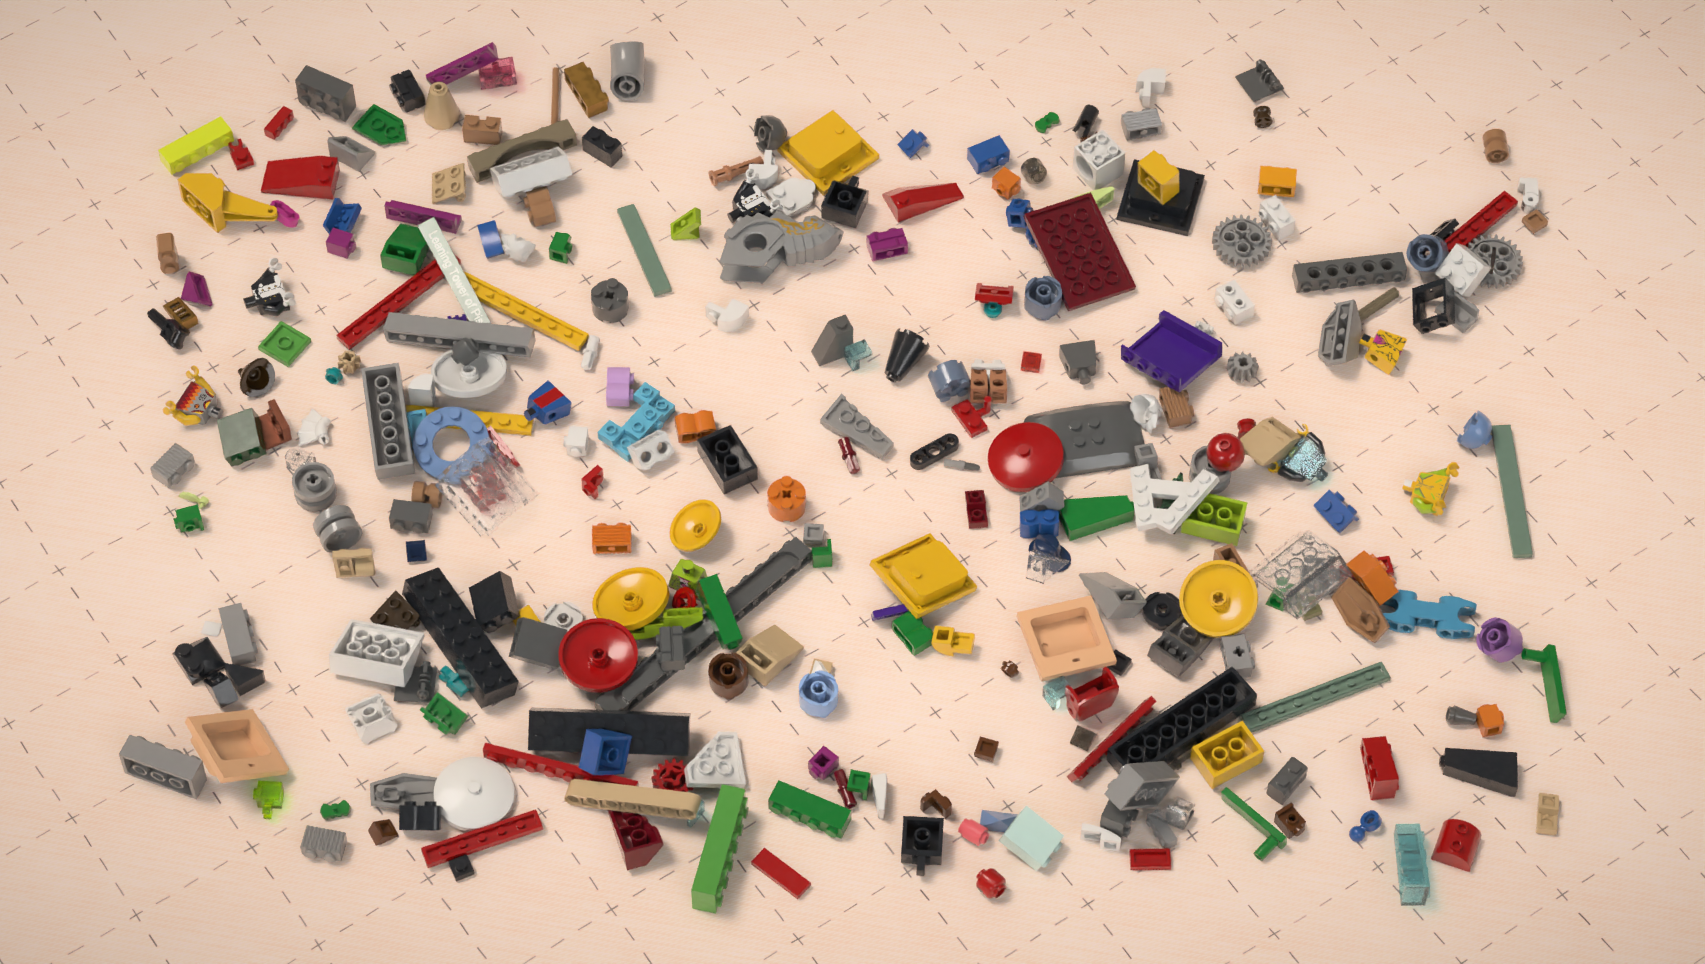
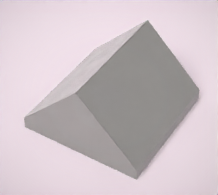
[327,136,376,172]

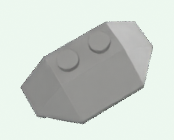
[1318,299,1362,366]

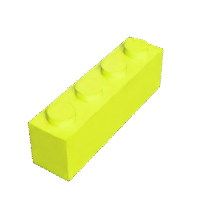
[158,116,234,175]

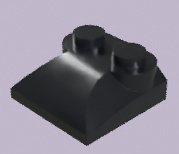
[172,637,225,685]

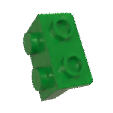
[420,692,469,735]

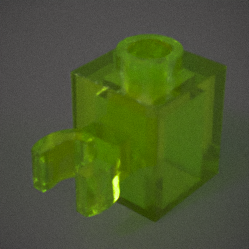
[253,780,284,819]

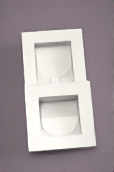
[1080,823,1121,851]

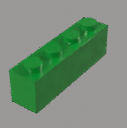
[768,780,852,839]

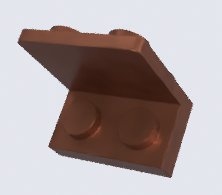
[259,399,292,450]

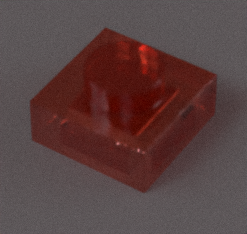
[1021,351,1042,373]

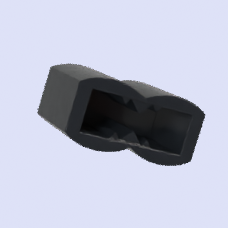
[399,801,441,830]

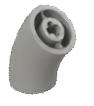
[610,41,645,101]

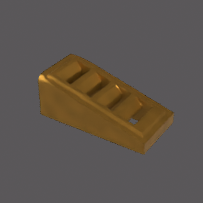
[163,297,198,329]

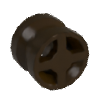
[1253,106,1273,128]

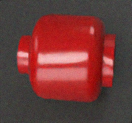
[976,868,1006,898]

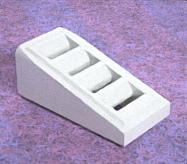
[871,773,888,820]

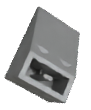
[1079,572,1147,619]

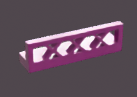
[426,42,499,85]
[384,200,462,234]

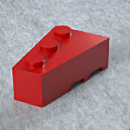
[1360,736,1399,800]

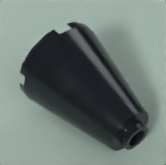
[884,328,930,382]

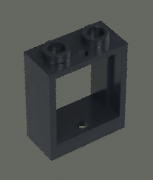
[1412,278,1455,334]

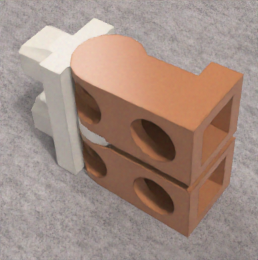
[970,359,1007,403]

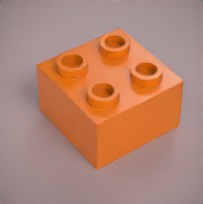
[1346,550,1399,606]

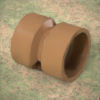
[1482,129,1509,163]
[411,481,443,509]

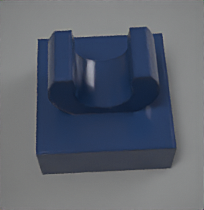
[406,540,427,562]

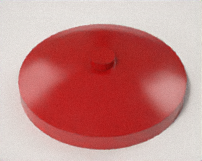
[988,422,1064,492]
[559,618,638,693]

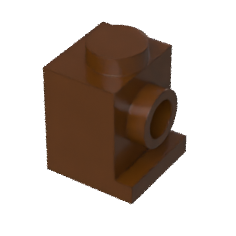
[1274,802,1306,839]

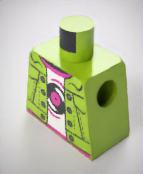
[668,559,707,601]

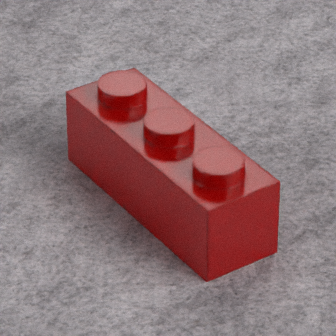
[264,106,294,140]

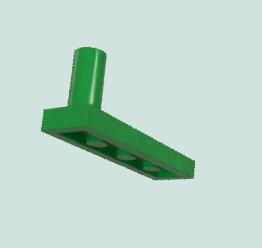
[1521,644,1567,723]
[1221,787,1287,861]

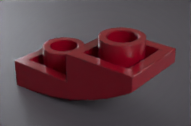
[965,490,988,529]

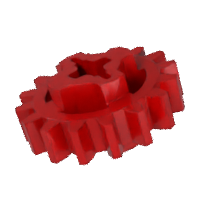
[651,758,694,792]

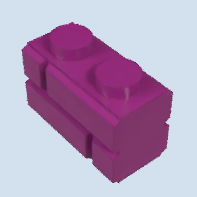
[866,228,908,261]

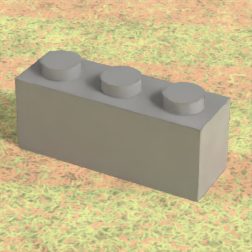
[218,603,258,665]

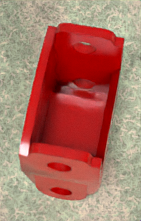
[1065,666,1119,721]

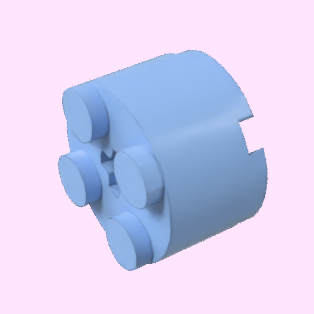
[799,670,838,718]

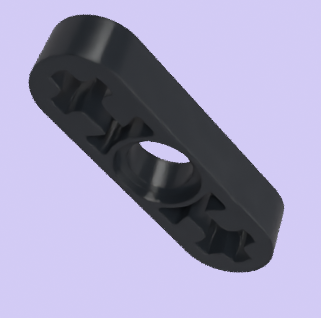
[910,433,959,470]

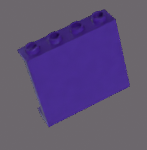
[1121,310,1222,393]

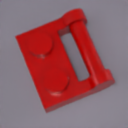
[975,283,1014,305]

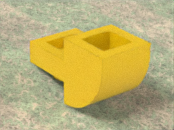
[931,626,975,657]

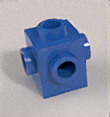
[1006,198,1034,228]

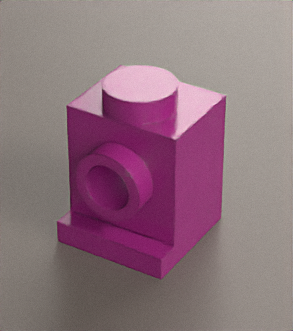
[808,745,839,780]

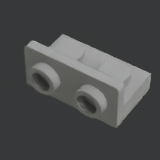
[1434,291,1480,333]

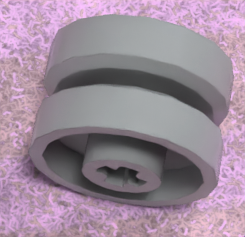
[1189,445,1232,494]
[292,462,337,512]
[313,505,363,553]

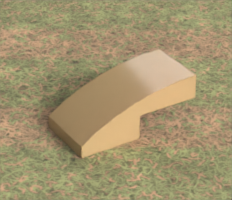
[1536,793,1559,836]

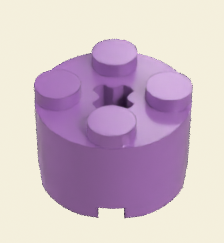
[1476,617,1523,663]

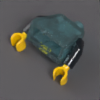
[1267,424,1328,482]

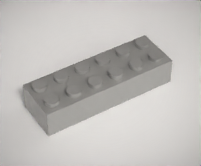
[361,362,415,480]

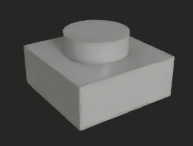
[803,523,824,545]

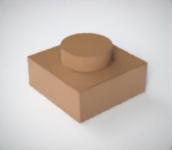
[1522,209,1548,234]

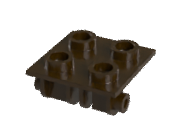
[370,590,421,630]

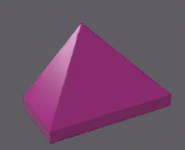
[181,271,213,307]

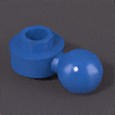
[1349,810,1382,842]

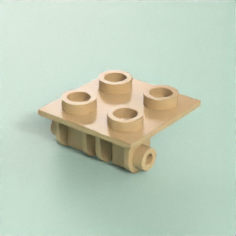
[432,163,466,204]

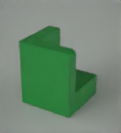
[812,539,832,568]
[847,769,871,801]

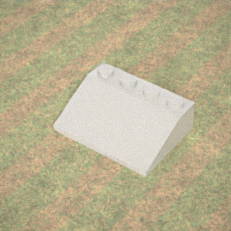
[329,619,424,687]

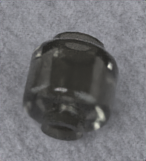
[1021,157,1047,185]

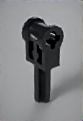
[147,308,190,350]

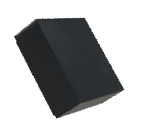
[1106,649,1132,676]

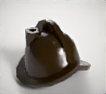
[238,357,275,397]

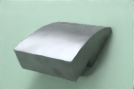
[1147,615,1214,677]

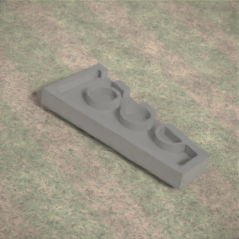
[820,393,894,460]

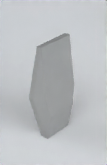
[370,773,437,809]

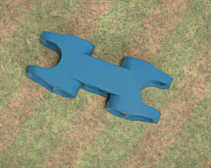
[1383,590,1477,639]

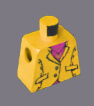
[1359,329,1407,375]

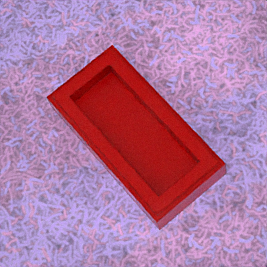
[1129,848,1171,870]

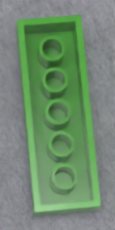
[691,784,749,914]

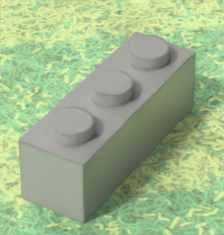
[1146,810,1178,848]

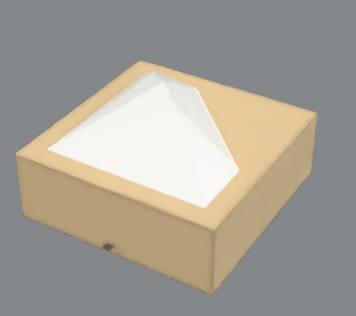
[809,658,833,674]

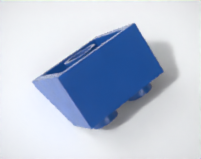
[579,729,632,775]

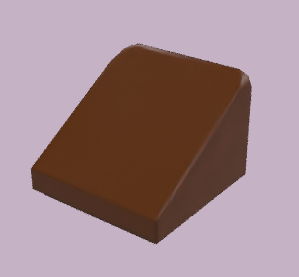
[368,819,398,846]

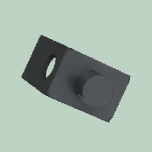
[1059,340,1096,385]

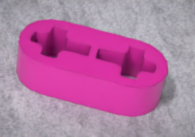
[270,200,299,228]

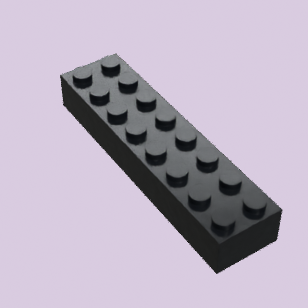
[402,567,519,709]
[1106,667,1257,774]
[528,707,691,756]

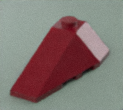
[607,810,664,871]

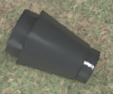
[1446,705,1477,725]

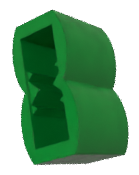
[892,611,934,656]

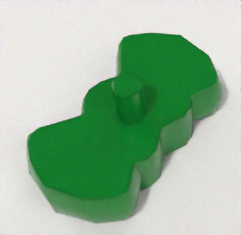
[1035,112,1060,133]
[320,800,351,820]

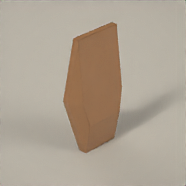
[1331,577,1390,643]

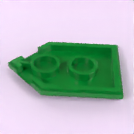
[352,104,406,145]

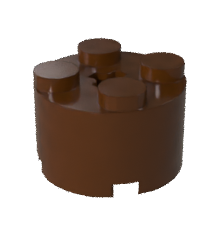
[708,652,749,700]

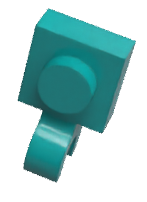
[439,665,469,697]

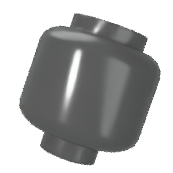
[451,338,480,366]

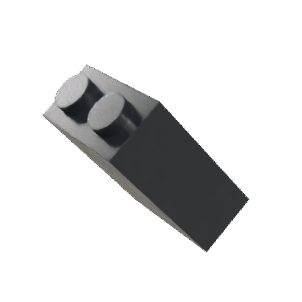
[469,571,520,633]

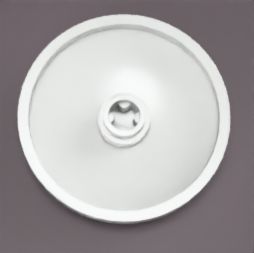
[431,350,507,398]
[434,757,514,832]

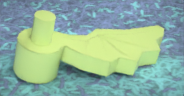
[178,491,209,509]

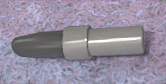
[943,459,980,471]

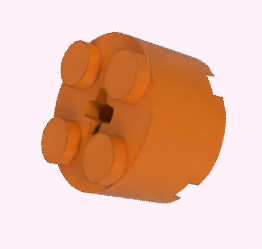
[767,476,806,522]

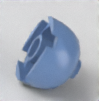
[1456,410,1493,449]

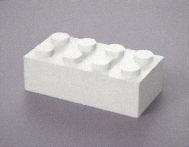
[490,147,572,197]

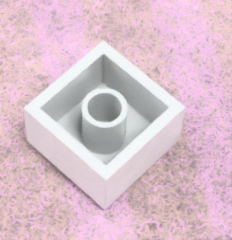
[1435,243,1492,297]

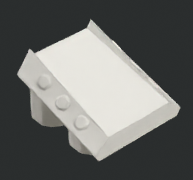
[345,693,398,744]

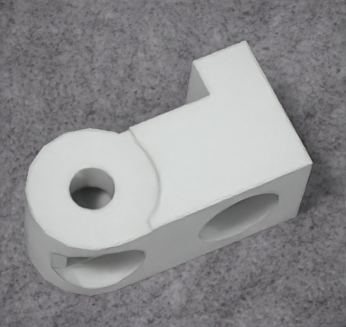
[1517,177,1539,214]

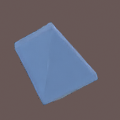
[980,810,1018,832]

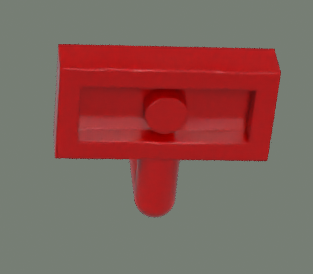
[951,396,992,438]

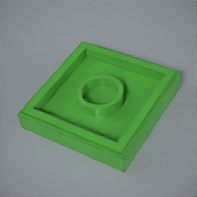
[258,321,311,367]

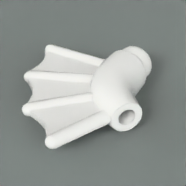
[297,408,331,446]

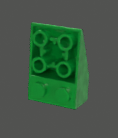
[380,223,429,276]

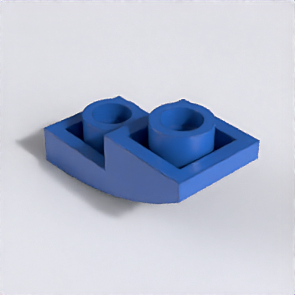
[477,220,505,259]

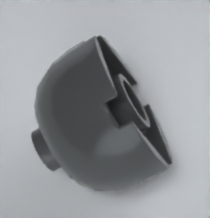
[754,115,787,152]

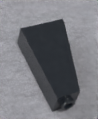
[1439,748,1518,797]

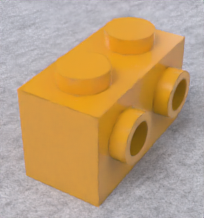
[1257,166,1297,197]

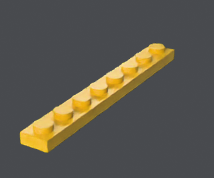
[464,271,589,351]
[406,404,534,436]

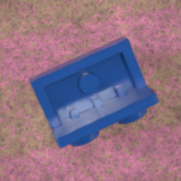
[323,198,362,234]
[1313,489,1359,533]

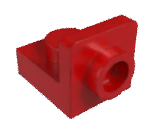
[581,464,604,499]

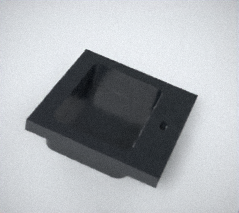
[1116,159,1205,236]

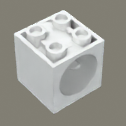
[1072,130,1126,190]

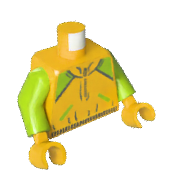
[1402,462,1460,516]

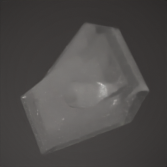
[1026,549,1071,584]
[1146,796,1196,830]

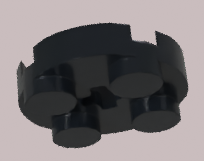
[1142,592,1182,631]

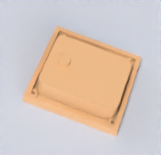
[1016,595,1117,682]
[185,709,289,783]

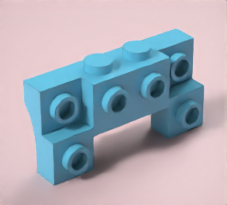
[597,382,675,462]

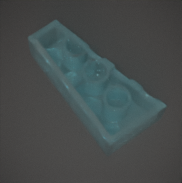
[1393,823,1430,906]

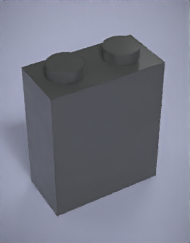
[509,617,567,669]

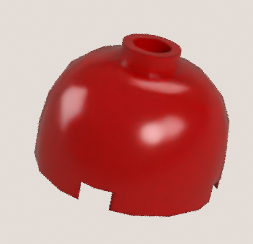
[1206,433,1245,472]

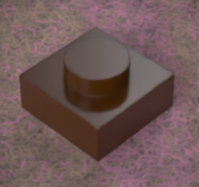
[974,736,999,762]

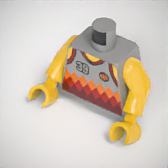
[163,365,223,426]

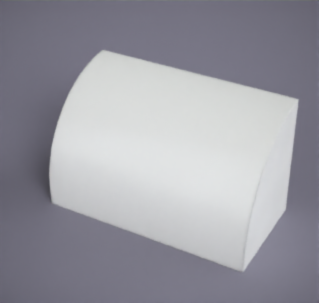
[408,374,436,407]

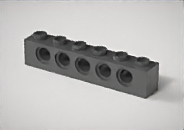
[1292,252,1407,293]

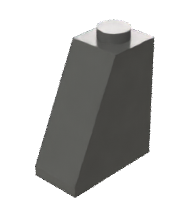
[811,314,854,367]

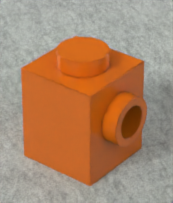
[992,166,1021,200]
[1476,704,1504,738]

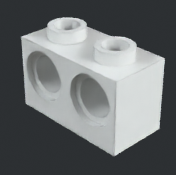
[627,430,675,470]

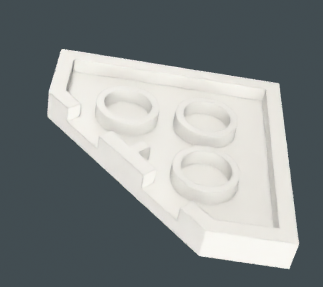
[684,732,746,788]

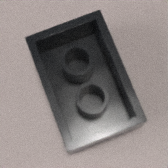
[697,425,758,495]

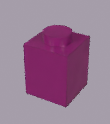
[326,228,356,259]

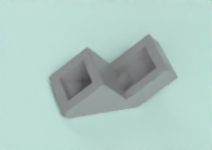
[1134,443,1162,480]

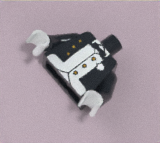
[727,168,783,223]
[243,257,296,316]

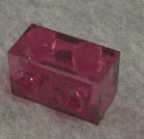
[478,57,517,90]

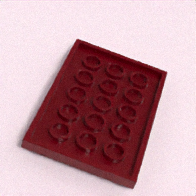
[1024,192,1136,311]

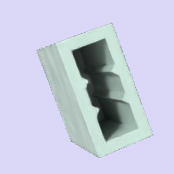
[998,805,1064,871]

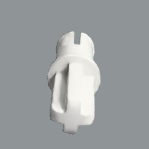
[581,335,600,371]

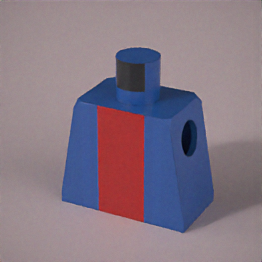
[524,380,572,425]

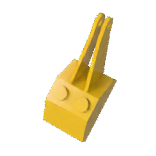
[177,173,278,233]

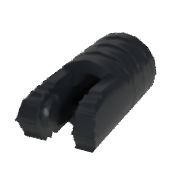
[1072,104,1099,138]

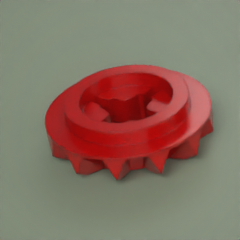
[672,587,698,608]

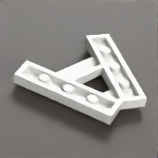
[1129,464,1219,535]

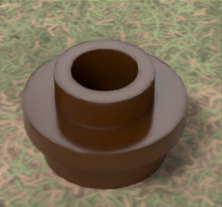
[1000,660,1019,678]

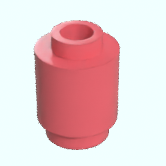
[958,818,990,846]

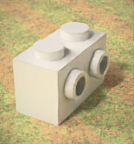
[1258,195,1296,241]
[1214,279,1255,325]

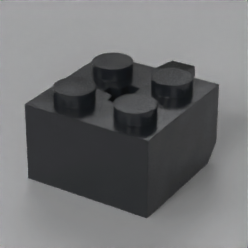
[821,176,869,228]
[901,816,944,876]

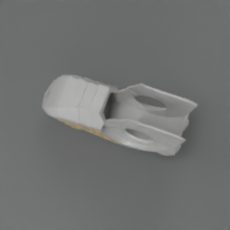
[719,211,844,284]

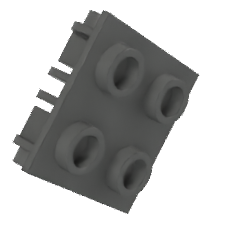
[1235,59,1284,102]
[394,661,437,703]

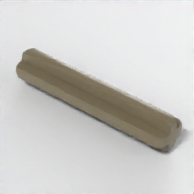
[1358,287,1400,322]

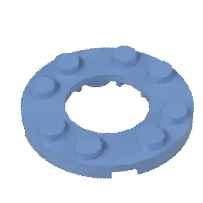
[413,406,490,482]

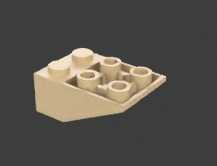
[1240,416,1301,466]
[735,624,804,686]

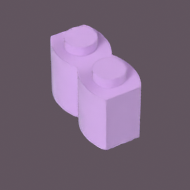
[606,367,634,406]

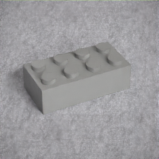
[119,735,207,800]
[1104,761,1180,811]

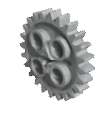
[1212,214,1272,268]
[1468,234,1523,289]

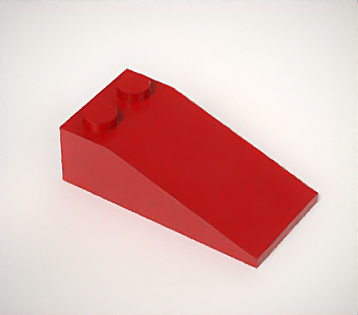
[261,156,340,200]

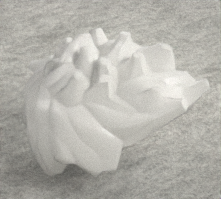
[500,233,536,262]
[1130,394,1163,433]

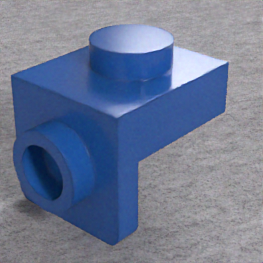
[897,129,929,158]

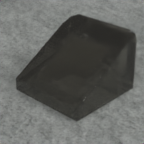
[1070,725,1097,751]

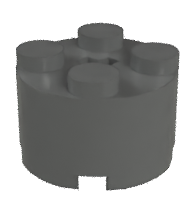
[591,278,629,323]

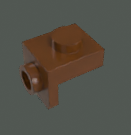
[920,789,952,819]

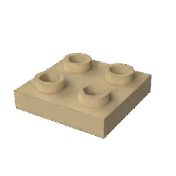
[332,548,375,578]

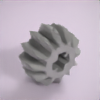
[1226,351,1259,383]

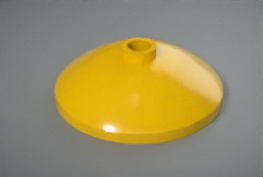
[670,499,722,552]

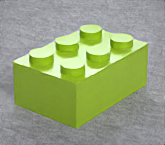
[1181,493,1248,546]

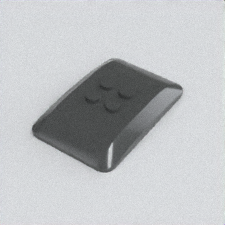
[1024,401,1145,478]

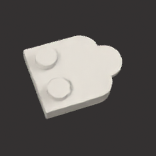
[766,177,816,218]

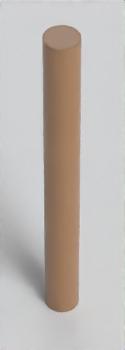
[551,67,560,125]

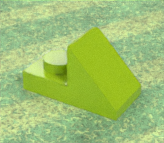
[670,207,702,240]

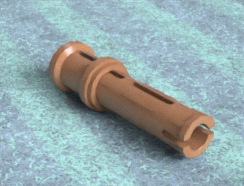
[708,156,764,186]

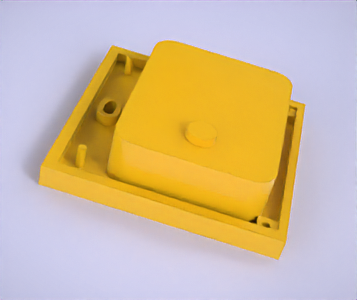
[777,110,880,196]
[869,533,977,619]

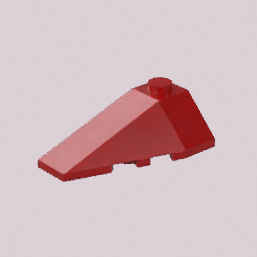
[882,183,964,223]

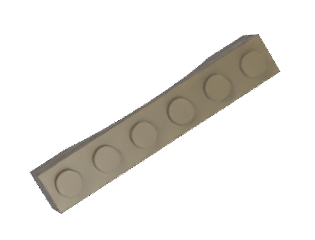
[467,119,577,183]

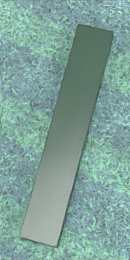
[617,204,672,297]

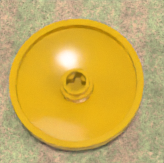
[1179,560,1258,638]
[592,567,669,631]

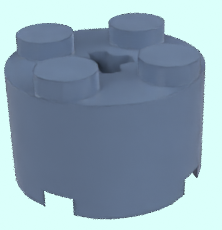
[1406,234,1449,272]
[1024,276,1062,321]
[928,360,971,402]

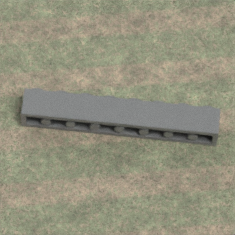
[383,312,536,358]

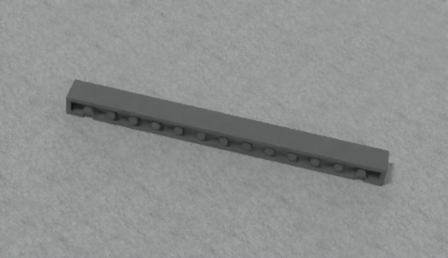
[595,537,812,711]

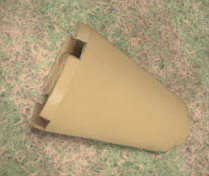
[424,82,460,130]

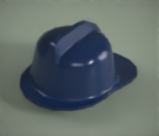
[1028,534,1071,572]

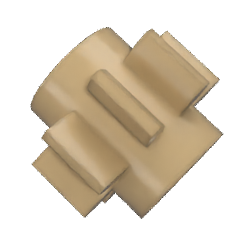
[337,350,361,374]

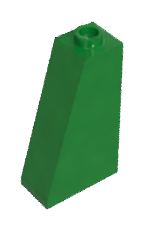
[1058,495,1135,541]
[695,574,743,650]

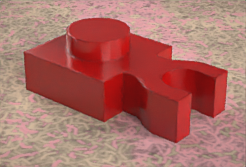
[228,138,254,170]

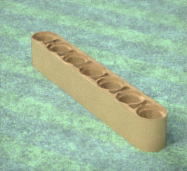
[564,779,701,820]

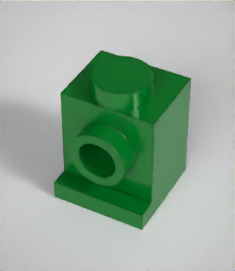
[549,232,573,264]
[173,504,204,533]

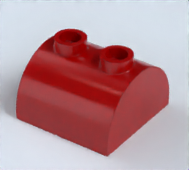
[1431,819,1482,872]

